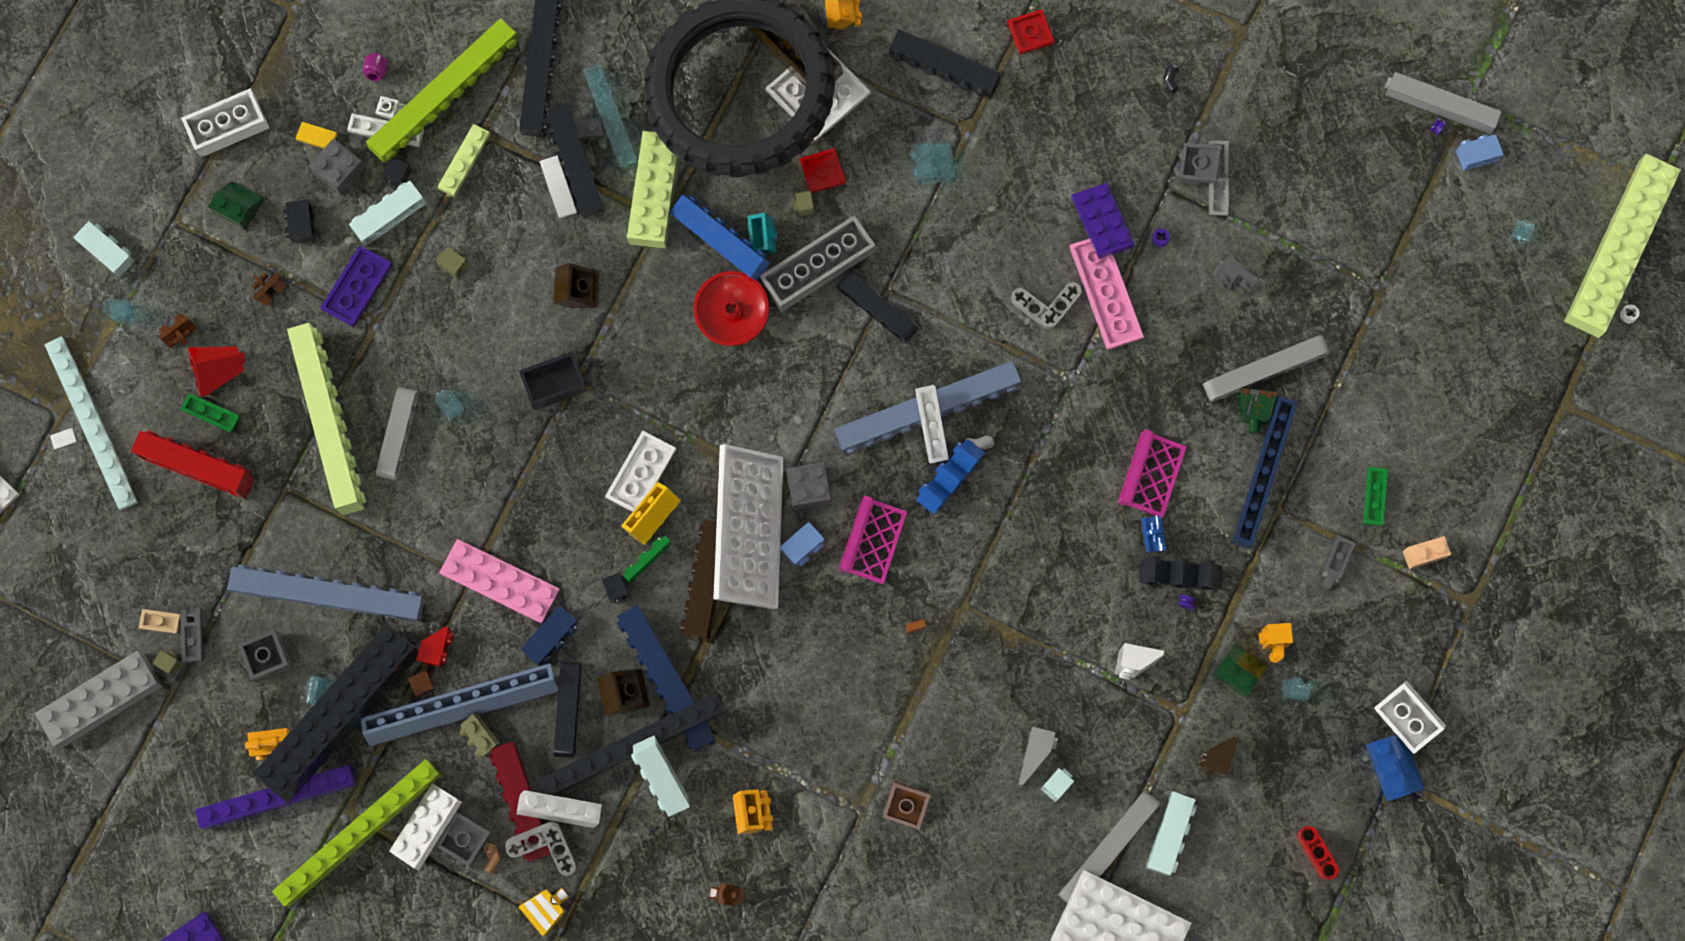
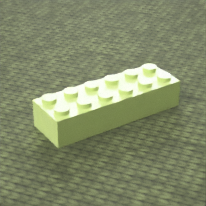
[627,131,679,249]

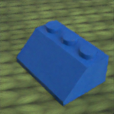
[1366,735,1424,801]

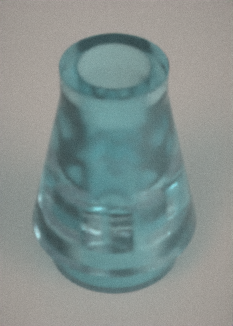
[305,675,326,705]

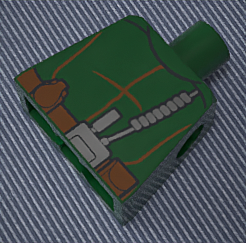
[1238,388,1277,434]

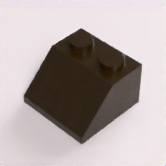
[553,263,599,308]
[597,669,650,716]
[1197,736,1239,778]

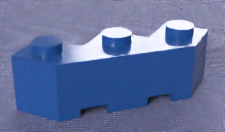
[916,439,985,514]

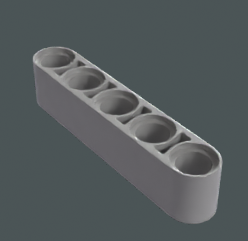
[376,387,418,480]

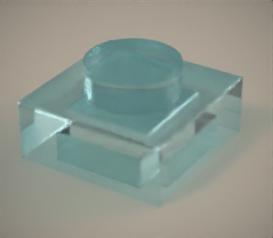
[1510,219,1535,244]

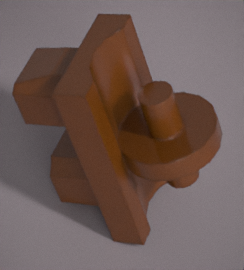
[252,273,286,306]
[159,313,197,349]
[710,883,746,906]

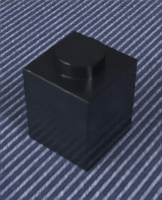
[383,157,412,189]
[602,572,630,604]

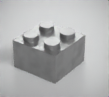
[309,139,365,195]
[786,462,831,510]

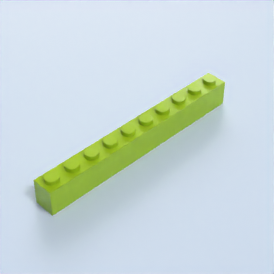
[366,18,518,163]
[272,759,442,907]

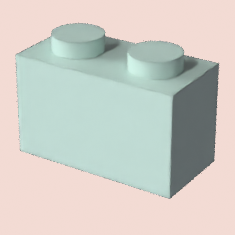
[1041,768,1074,802]

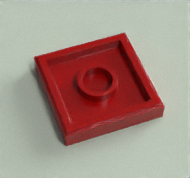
[1007,9,1055,55]
[799,148,846,194]

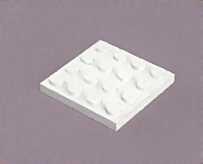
[766,49,870,142]

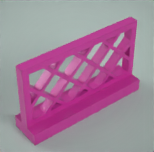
[1118,429,1186,518]
[838,496,907,585]

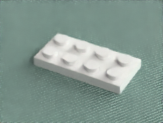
[605,431,676,512]
[389,783,462,871]

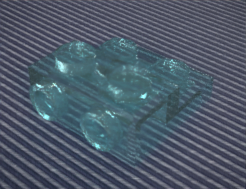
[910,142,955,184]

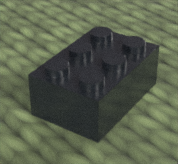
[519,351,588,411]

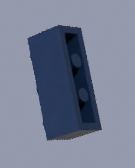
[520,605,579,666]

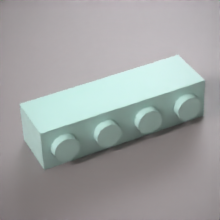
[349,181,426,247]
[631,736,690,817]
[1146,792,1197,876]

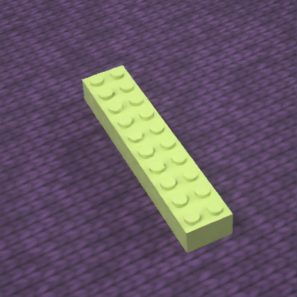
[1564,154,1681,338]
[287,323,366,516]

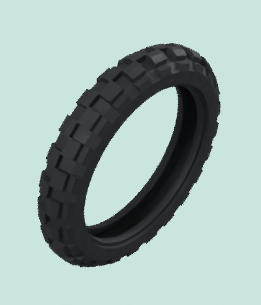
[644,0,835,177]

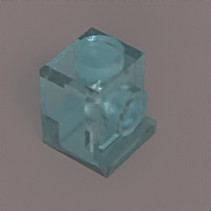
[103,298,135,325]
[434,389,465,421]
[1281,677,1313,702]

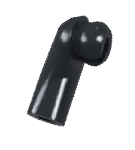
[1163,64,1179,93]

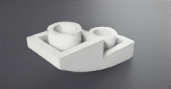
[375,96,406,120]

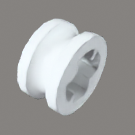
[1620,304,1640,324]

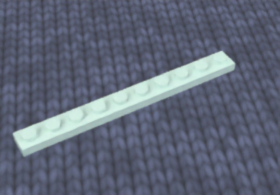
[44,336,138,511]

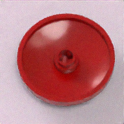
[693,271,770,347]

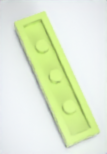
[438,124,491,197]

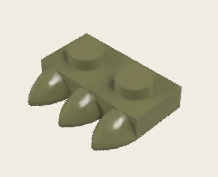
[460,712,500,757]

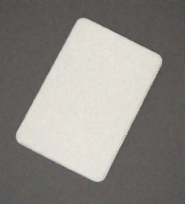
[50,428,76,449]

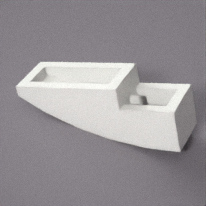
[540,156,577,219]

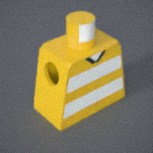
[519,888,569,936]

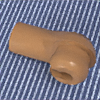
[484,843,501,874]

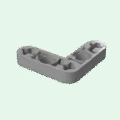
[1011,282,1081,330]
[505,822,576,876]

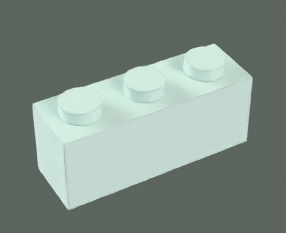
[73,221,135,278]

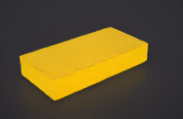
[295,122,338,149]

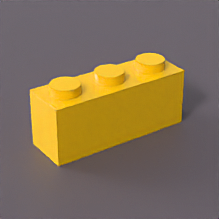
[621,482,681,545]

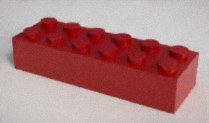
[131,430,255,500]

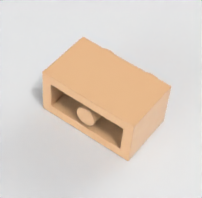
[1403,536,1451,569]

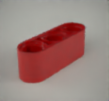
[1297,826,1339,880]

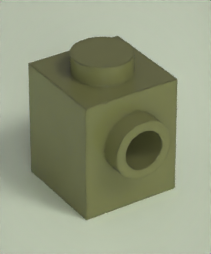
[437,247,469,279]

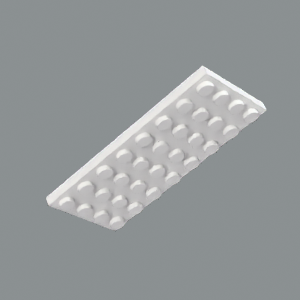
[714,444,783,609]

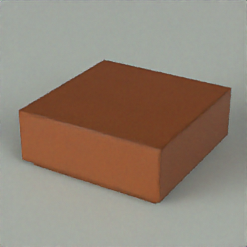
[905,619,926,634]
[408,671,434,697]

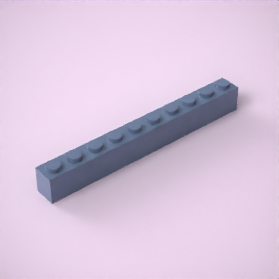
[835,361,1021,454]
[227,565,425,622]
[360,664,558,746]

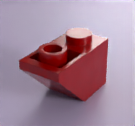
[416,627,454,668]

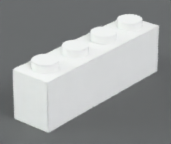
[517,790,602,828]

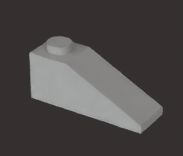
[1018,727,1058,787]

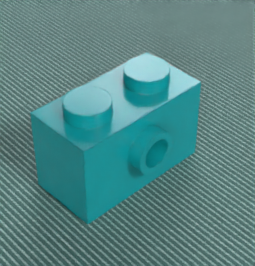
[747,213,777,255]

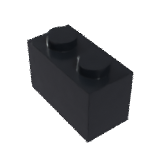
[283,199,315,244]

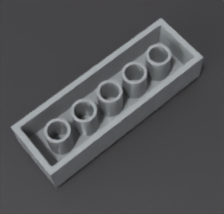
[760,215,875,312]
[35,651,163,749]

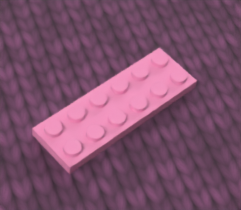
[1069,239,1144,350]
[439,539,560,624]

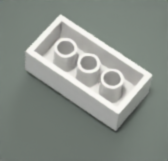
[181,88,269,157]

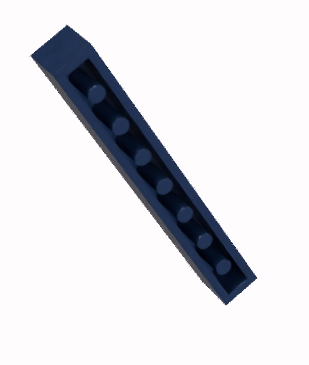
[1231,396,1298,550]
[617,605,716,752]

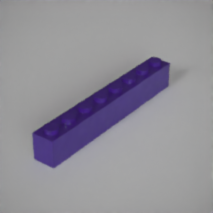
[195,765,358,830]

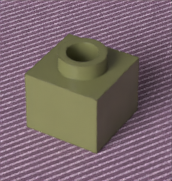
[793,191,814,217]
[152,650,182,676]

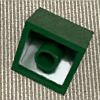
[208,181,265,230]
[1212,643,1267,698]

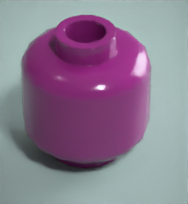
[362,53,388,82]

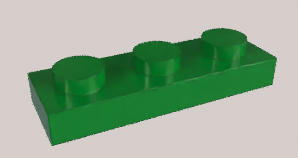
[180,393,241,434]
[1363,467,1388,527]
[623,536,672,584]

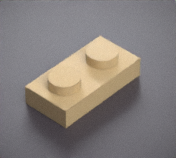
[138,609,181,634]

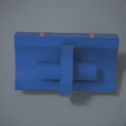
[1141,516,1166,553]

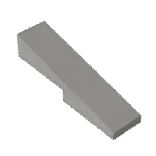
[1208,141,1229,216]

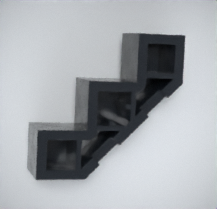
[1139,556,1223,590]

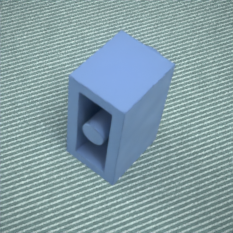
[1456,134,1503,171]
[780,522,825,567]

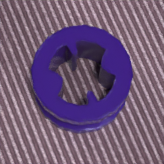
[1430,117,1446,136]
[1152,228,1170,247]
[1177,595,1197,610]

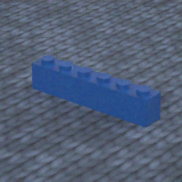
[669,194,770,280]

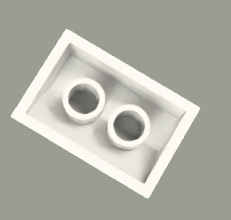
[1115,643,1164,680]
[1374,680,1446,754]

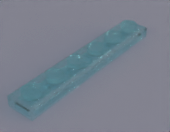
[582,63,638,170]

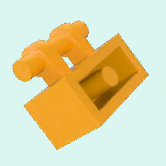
[825,0,862,30]
[1259,623,1293,663]
[245,728,291,761]
[733,789,774,834]

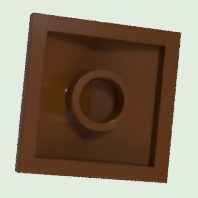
[882,781,931,830]

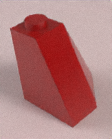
[187,346,245,397]

